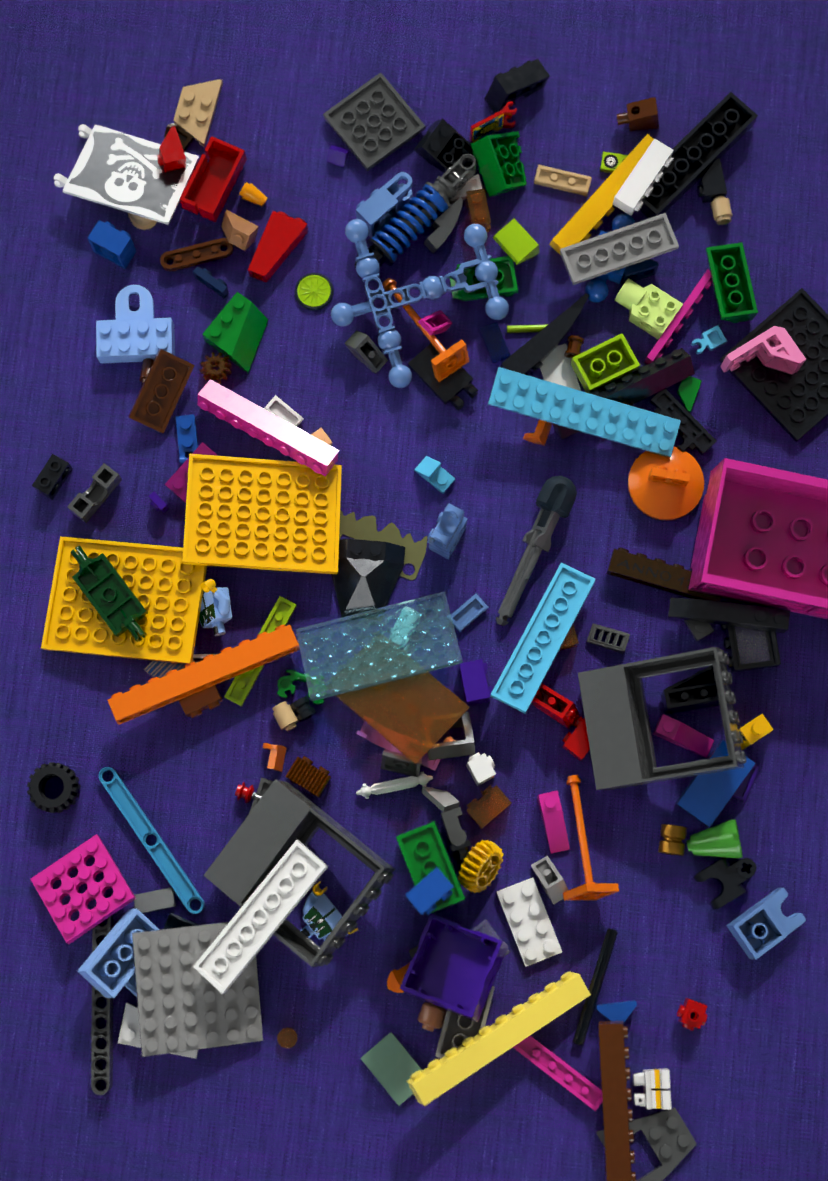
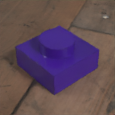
[148,492,169,514]

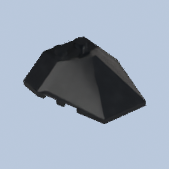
[331,539,405,621]

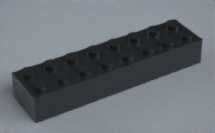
[640,92,758,218]

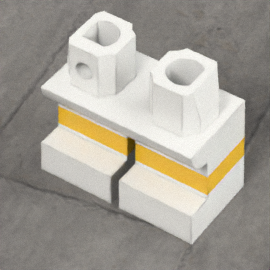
[632,1068,671,1110]

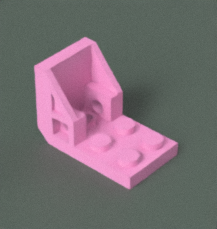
[720,326,806,374]

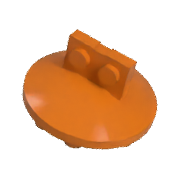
[628,447,704,520]

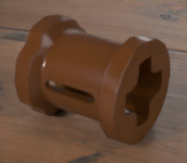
[564,335,584,359]

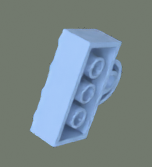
[96,285,175,364]
[77,908,159,998]

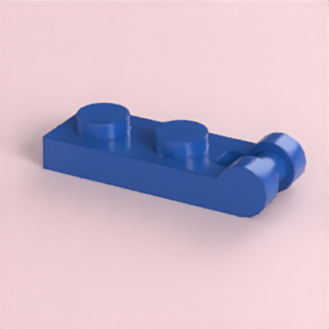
[176,414,198,467]

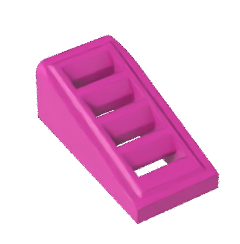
[418,310,452,335]

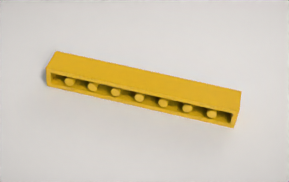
[549,134,654,255]

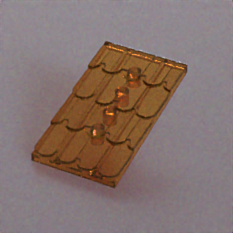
[326,632,470,764]

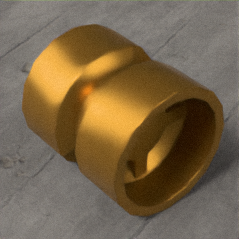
[658,824,687,856]

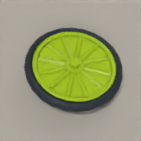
[294,273,334,310]

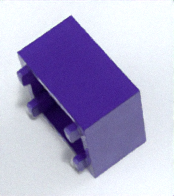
[458,659,493,706]

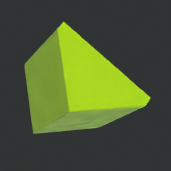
[493,218,540,265]

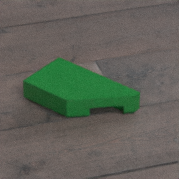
[677,376,702,413]

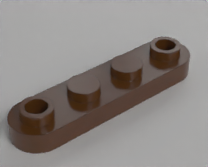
[160,238,233,271]

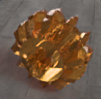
[200,352,232,384]

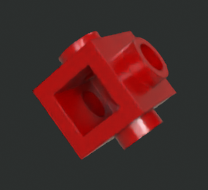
[677,998,708,1031]

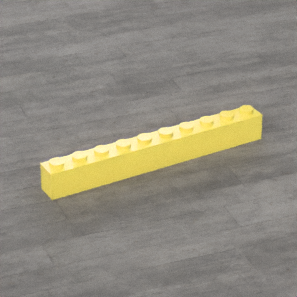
[407,972,591,1106]

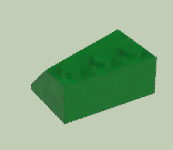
[471,131,527,197]
[202,292,268,374]

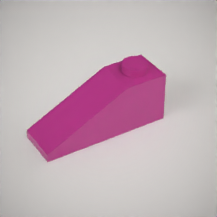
[653,714,714,758]
[537,790,570,854]

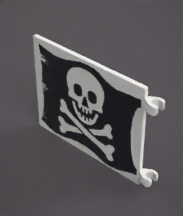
[54,124,199,225]

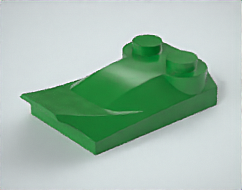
[450,256,518,301]

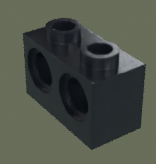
[32,454,73,500]

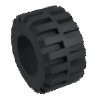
[27,762,81,813]

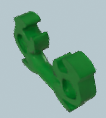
[277,669,328,705]

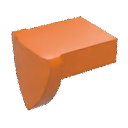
[523,420,552,446]
[263,743,287,772]
[387,963,410,993]

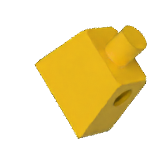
[738,714,773,750]

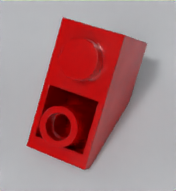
[562,716,590,761]

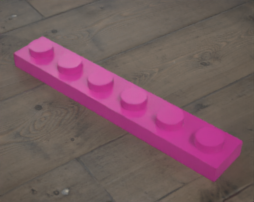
[644,269,713,365]
[513,1035,603,1111]

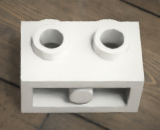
[466,752,496,786]

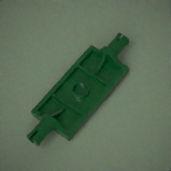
[71,546,148,642]

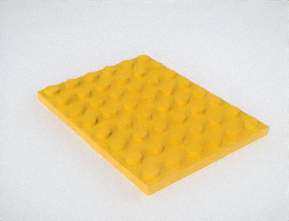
[182,454,342,574]
[41,536,207,664]

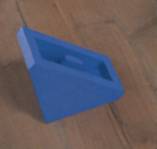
[595,1000,637,1022]

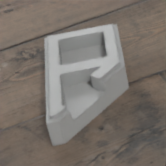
[422,787,460,812]

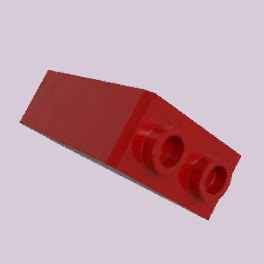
[248,211,308,283]
[531,684,579,729]

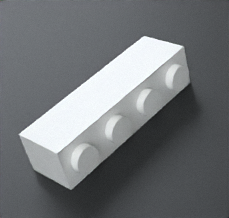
[613,138,674,216]

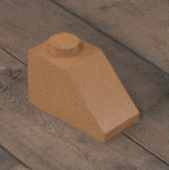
[221,210,259,251]

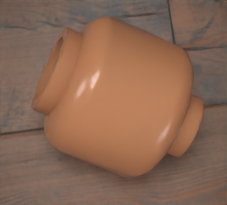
[418,1002,446,1032]

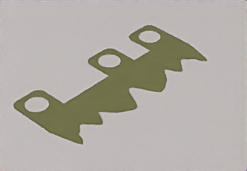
[339,504,427,580]

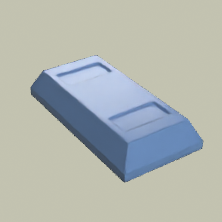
[448,594,489,632]

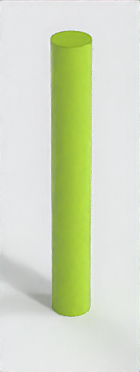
[507,324,549,333]

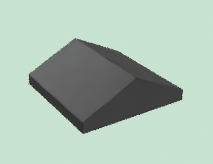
[381,750,423,777]

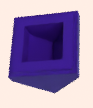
[326,145,350,168]

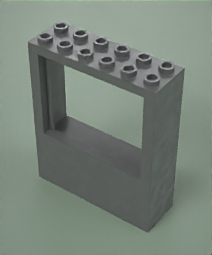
[578,647,746,790]
[204,779,395,967]

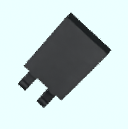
[408,343,478,411]

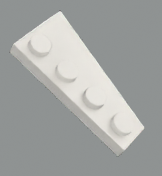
[118,1003,199,1059]

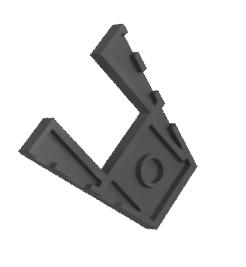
[596,1107,697,1181]

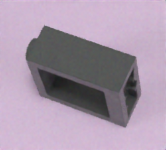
[420,712,475,760]

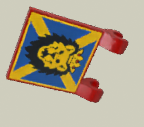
[470,101,517,144]

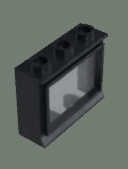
[720,607,781,673]

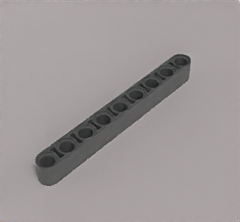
[91,916,114,1095]

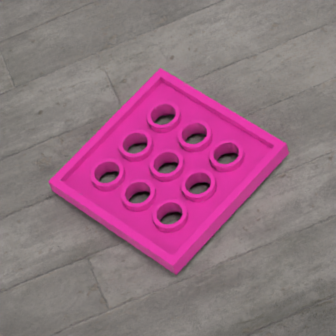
[31,834,136,944]

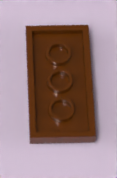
[128,349,195,433]

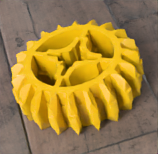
[459,840,503,893]

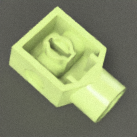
[614,279,683,340]

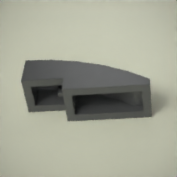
[423,197,463,254]

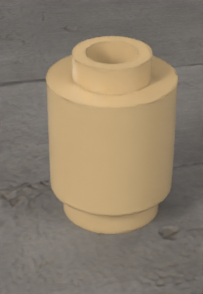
[711,196,732,225]
[272,701,298,731]

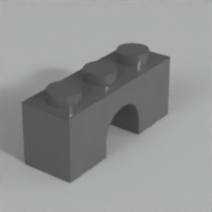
[67,463,122,523]

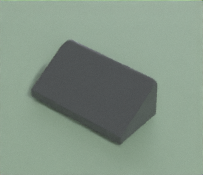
[134,887,176,914]

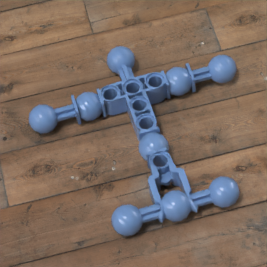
[331,219,509,388]

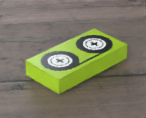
[600,152,628,173]

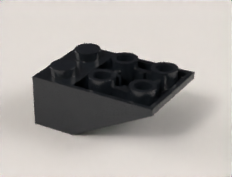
[414,119,477,173]

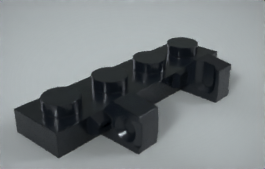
[650,389,717,455]

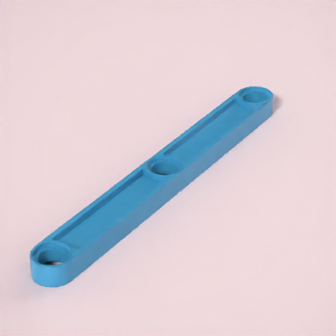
[99,767,205,914]

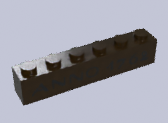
[606,548,721,601]

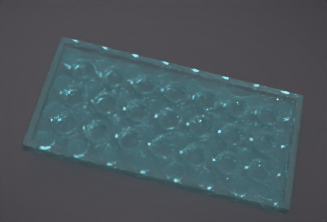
[296,591,463,701]

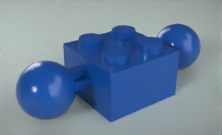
[585,213,635,303]

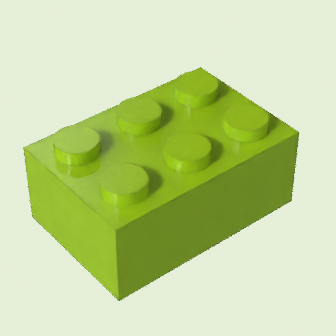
[570,333,640,393]

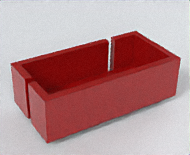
[180,136,247,223]

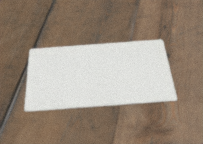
[540,344,581,391]

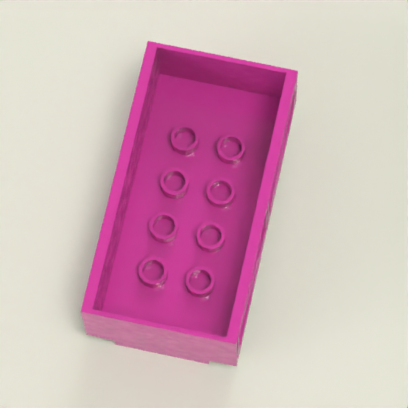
[688,458,828,619]

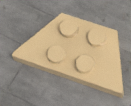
[174,79,223,146]

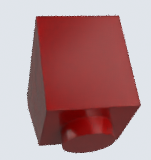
[157,126,186,172]

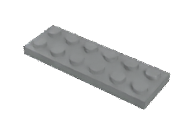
[560,213,679,285]

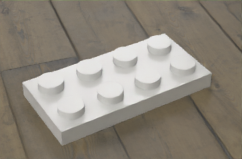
[496,877,562,967]

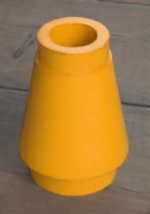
[239,182,268,207]

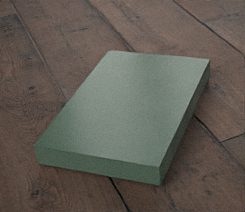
[360,1032,423,1106]

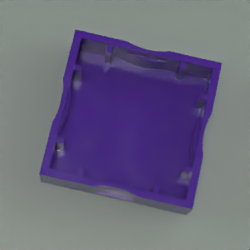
[399,913,508,1022]

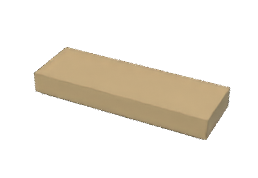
[534,165,592,196]

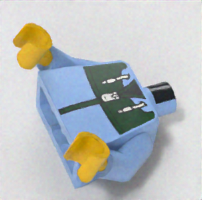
[199,579,232,636]
[300,881,358,941]

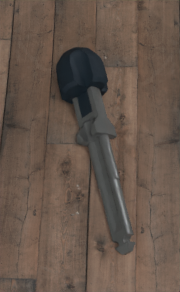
[496,476,577,626]

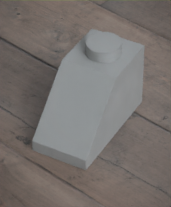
[531,856,568,904]

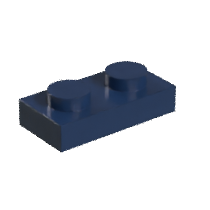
[193,266,229,299]

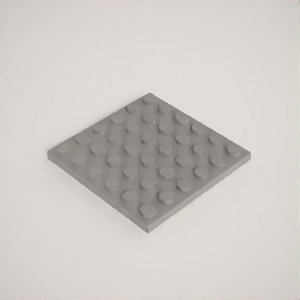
[132,922,263,1057]

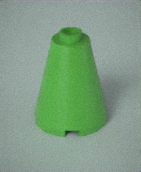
[687,819,742,859]

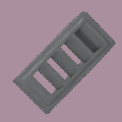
[586,623,630,654]

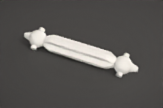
[356,772,433,799]

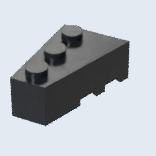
[484,59,550,113]
[661,665,720,715]

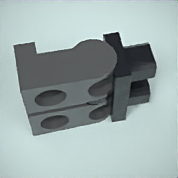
[440,807,471,861]

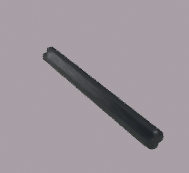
[573,929,618,1046]

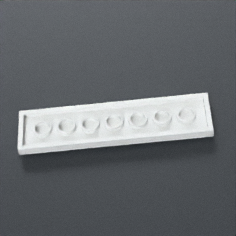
[193,840,328,994]

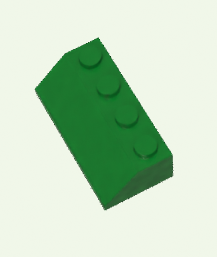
[706,242,758,323]

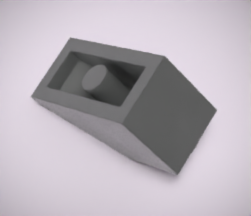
[344,330,388,374]

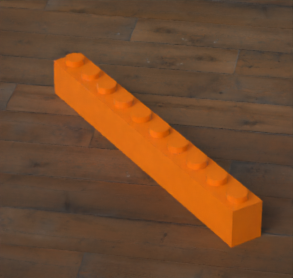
[108,624,300,725]

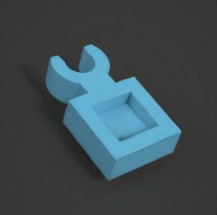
[691,325,727,355]

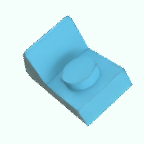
[414,456,455,494]

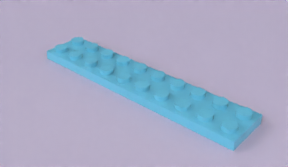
[488,367,681,457]

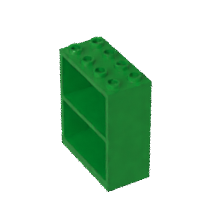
[396,822,465,915]

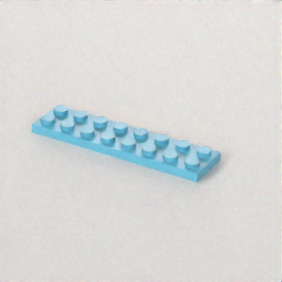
[491,563,596,714]

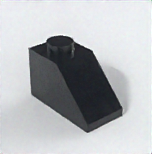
[697,158,727,203]

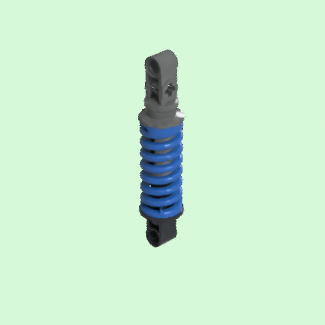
[355,154,477,279]

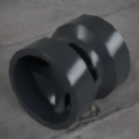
[290,696,316,722]

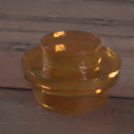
[277,1028,298,1048]

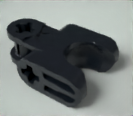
[694,858,756,910]

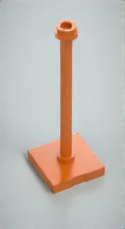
[382,278,470,382]
[563,775,619,901]

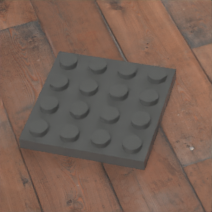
[323,73,425,171]

